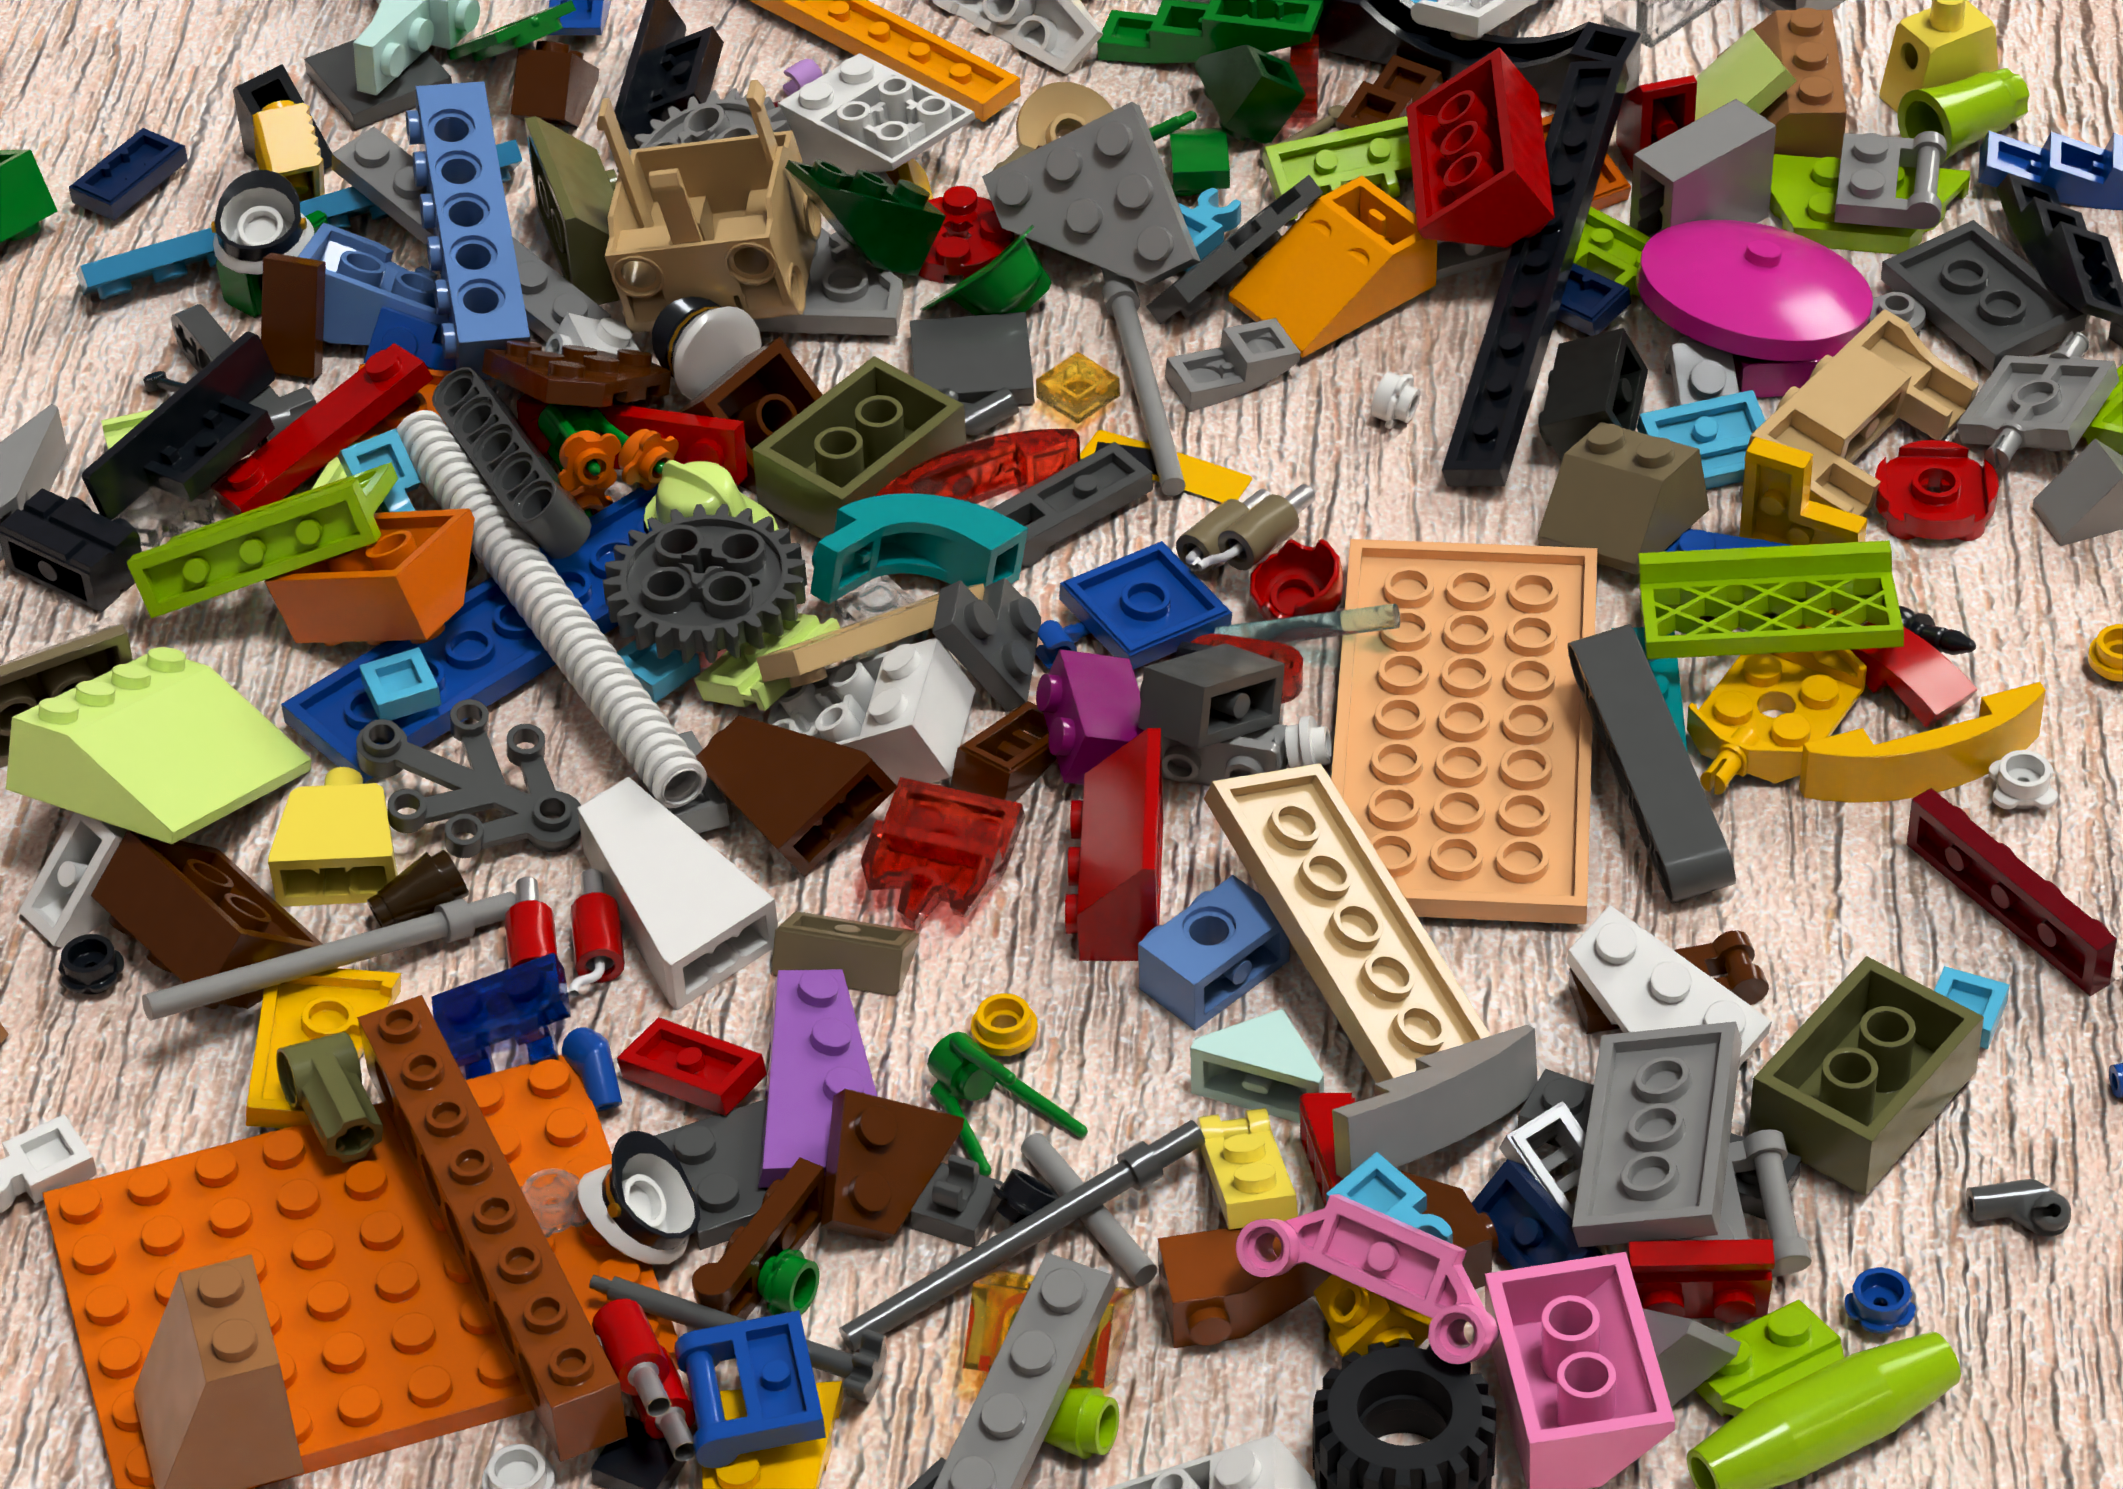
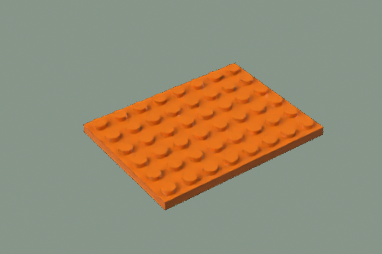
[42,1055,679,1489]

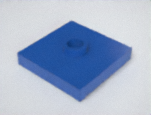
[1059,541,1232,670]

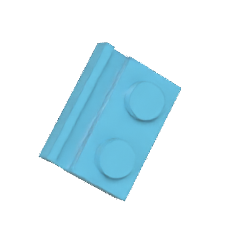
[1636,390,1766,490]

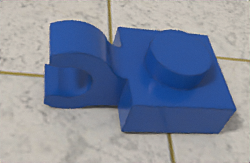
[363,306,456,371]

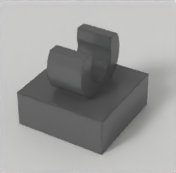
[911,1154,1003,1248]

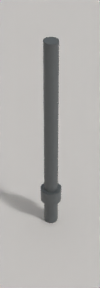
[839,1120,1205,1352]

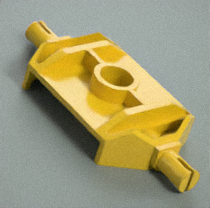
[1687,608,1867,795]

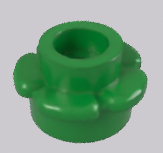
[757,1249,820,1315]

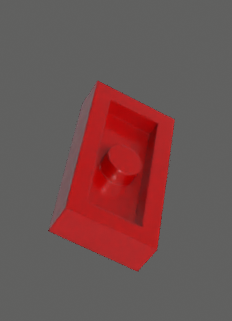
[617,1017,767,1116]

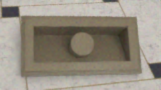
[772,911,920,996]

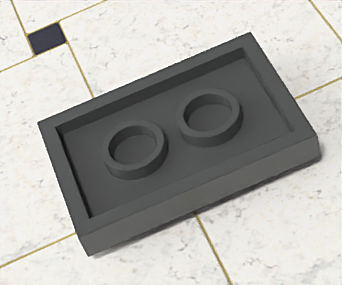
[1881,220,2087,372]

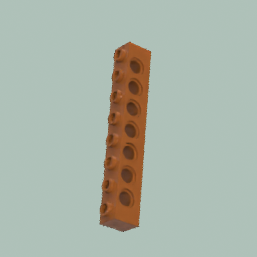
[357,995,628,1462]

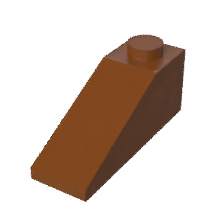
[1158,1228,1331,1348]

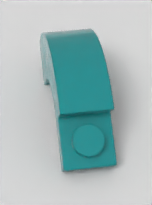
[810,493,1028,604]

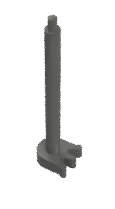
[589,1275,887,1403]

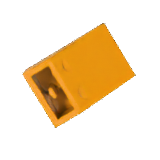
[1228,175,1437,358]

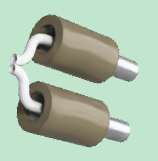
[1176,484,1316,575]

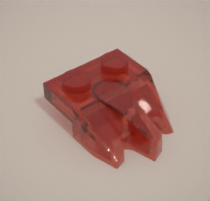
[861,777,1025,930]

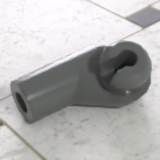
[938,387,1019,435]
[1966,1179,2071,1236]

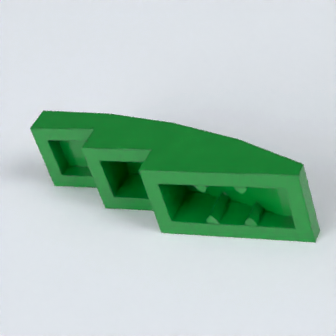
[1097,0,1323,64]

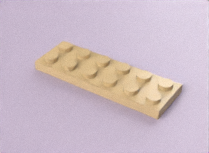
[1204,763,1491,1083]

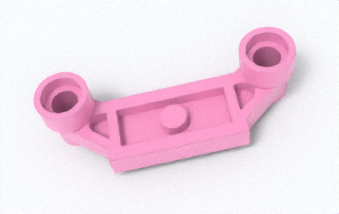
[1236,1194,1498,1364]

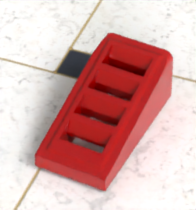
[1299,1093,1355,1207]

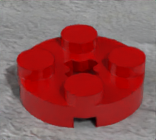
[918,186,1015,283]
[1874,440,1999,541]

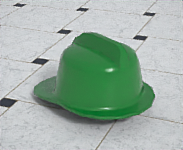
[920,225,1051,316]

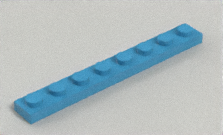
[76,139,523,300]

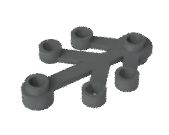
[356,699,581,858]

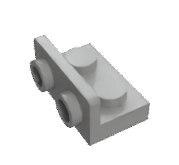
[1161,724,1288,786]

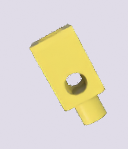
[1879,0,1998,113]
[268,767,398,907]

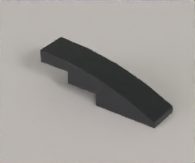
[1996,174,2123,325]

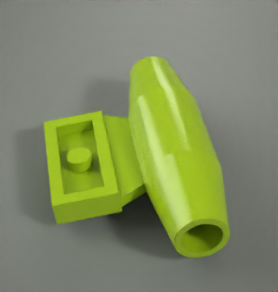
[1686,1299,1961,1489]

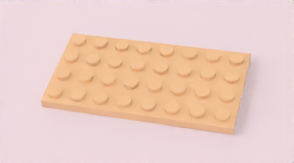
[1331,539,1598,924]

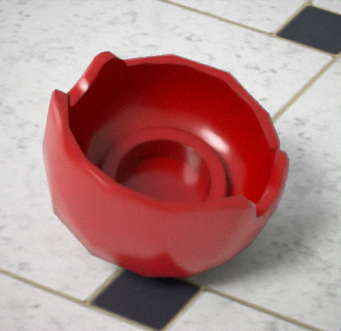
[1250,539,1344,631]

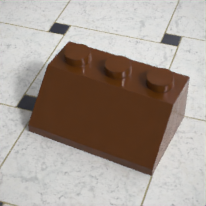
[91,830,322,1009]

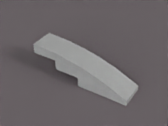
[1332,1025,1538,1179]

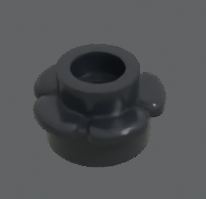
[58,934,124,995]
[993,1169,1059,1224]

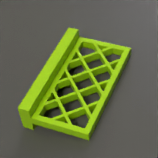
[127,462,398,618]
[1638,540,1904,659]

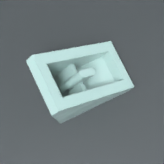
[1190,1008,1324,1123]

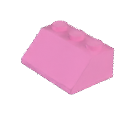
[1485,1252,1675,1489]

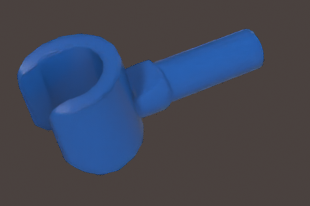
[1036,620,1091,669]

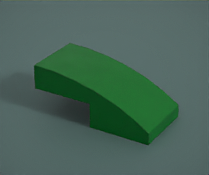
[1169,128,1230,191]

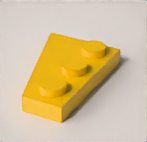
[246,968,401,1129]

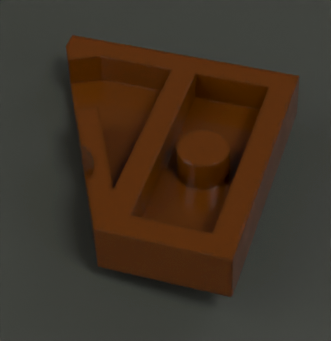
[820,1089,964,1242]

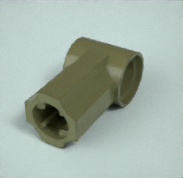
[276,1032,383,1163]

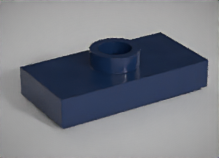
[69,128,188,221]
[1556,263,1631,336]

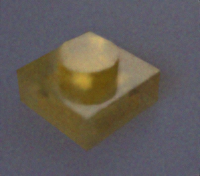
[1036,352,1120,424]

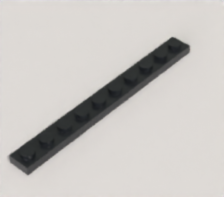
[1442,60,1630,486]

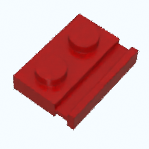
[1628,1239,1775,1323]

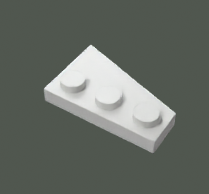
[1566,905,1772,1067]

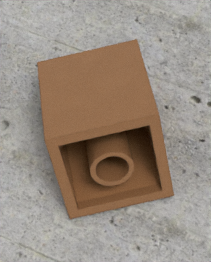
[133,1254,304,1489]

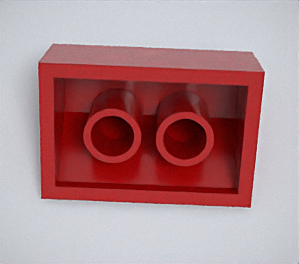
[1065,728,1164,961]

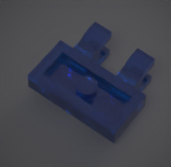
[431,952,571,1080]

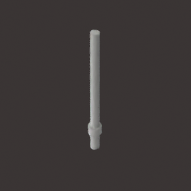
[1101,267,1185,496]
[142,891,517,1021]

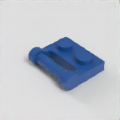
[674,1310,826,1468]

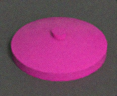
[1636,220,1873,361]

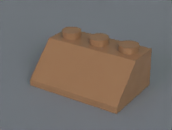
[1717,8,1847,159]

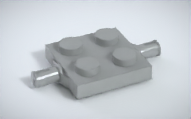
[1956,331,2119,469]

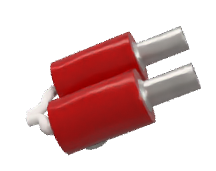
[505,869,625,998]
[592,1298,695,1462]

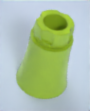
[1897,68,2030,162]

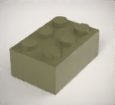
[752,356,967,539]
[1748,956,1984,1196]

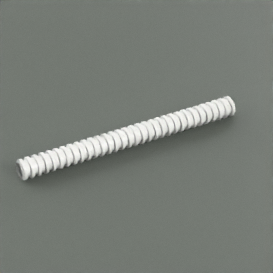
[396,410,707,808]

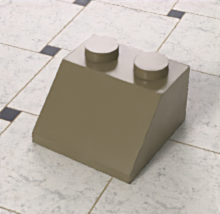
[1537,422,1710,575]

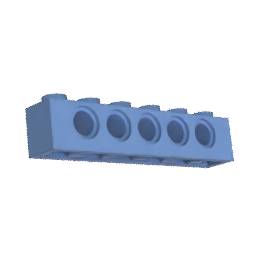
[406,81,530,380]

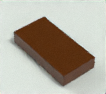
[261,253,326,379]

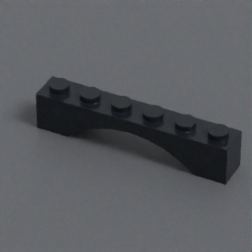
[1308,0,1641,105]

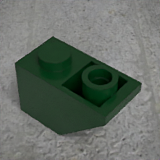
[1194,44,1306,145]

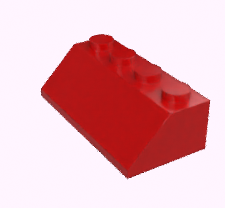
[1406,47,1555,248]

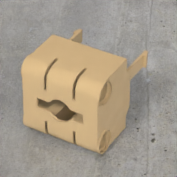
[597,80,821,333]

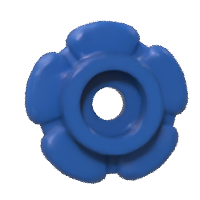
[1845,1267,1916,1334]

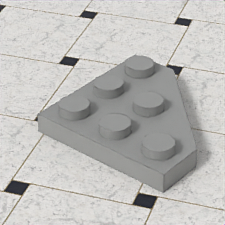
[982,102,1201,286]
[753,228,904,336]

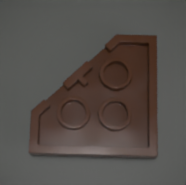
[482,341,672,407]

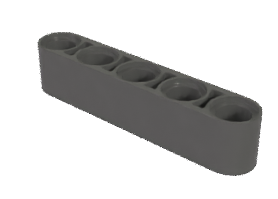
[432,367,591,559]
[1567,624,1736,904]

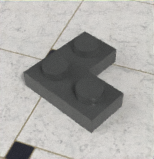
[932,578,1041,712]

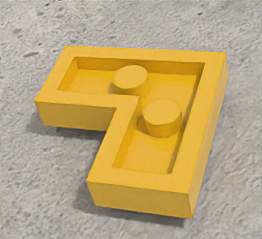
[1739,436,1867,545]

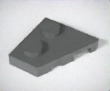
[654,1099,768,1250]

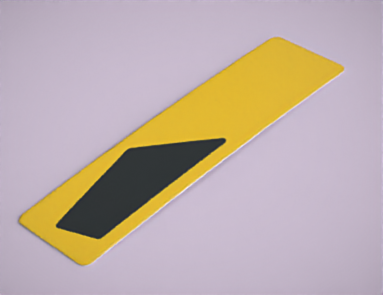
[1079,430,1252,503]

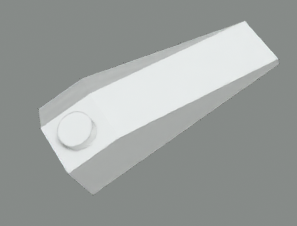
[932,0,1103,75]

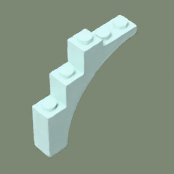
[353,0,480,95]

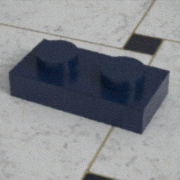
[1472,1159,1603,1269]

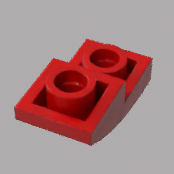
[1850,622,1978,728]

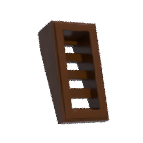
[951,701,1057,812]

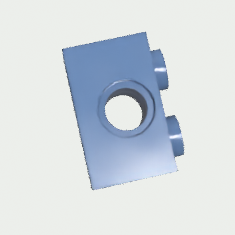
[1138,875,1290,1031]

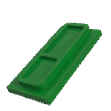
[446,0,576,63]

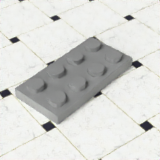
[1572,1021,1742,1247]

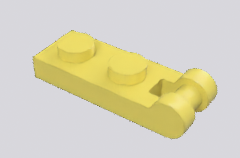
[1197,1108,1298,1230]

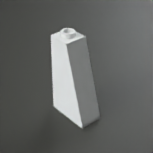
[577,776,778,1010]

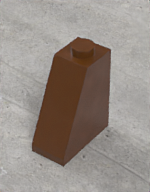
[695,715,898,877]

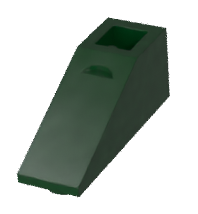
[785,159,946,277]

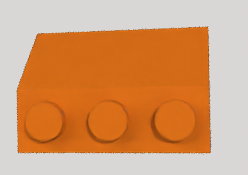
[264,508,475,646]

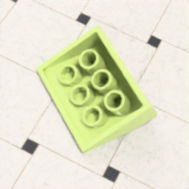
[6,647,312,844]

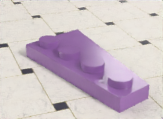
[758,969,878,1188]

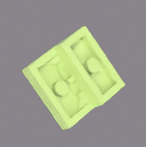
[1695,28,1797,121]

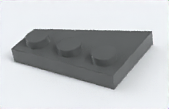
[1146,175,1323,324]

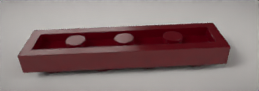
[1906,788,2117,996]

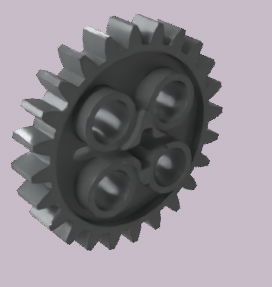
[603,504,807,663]

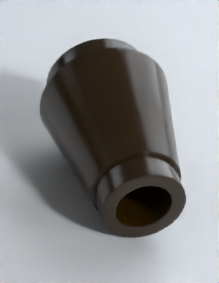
[367,850,469,928]

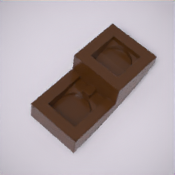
[1336,55,1444,130]

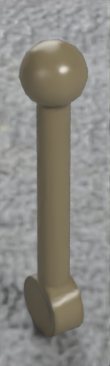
[1260,105,1345,161]

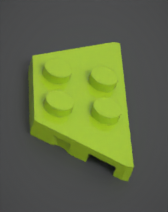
[1769,154,1970,255]

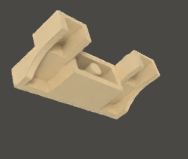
[1744,309,1979,516]

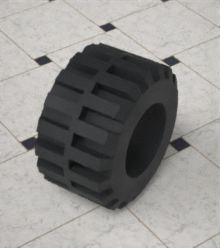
[1313,1340,1497,1489]

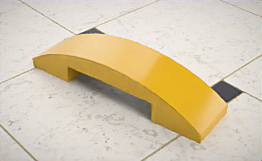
[1799,682,2046,803]

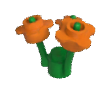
[538,404,679,518]

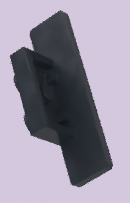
[614,0,724,150]
[82,331,276,520]

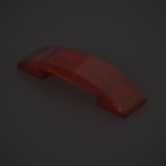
[875,429,1080,504]

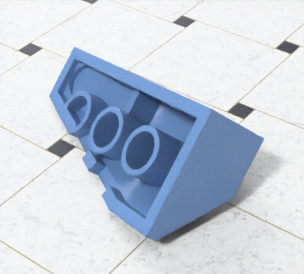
[298,222,449,345]

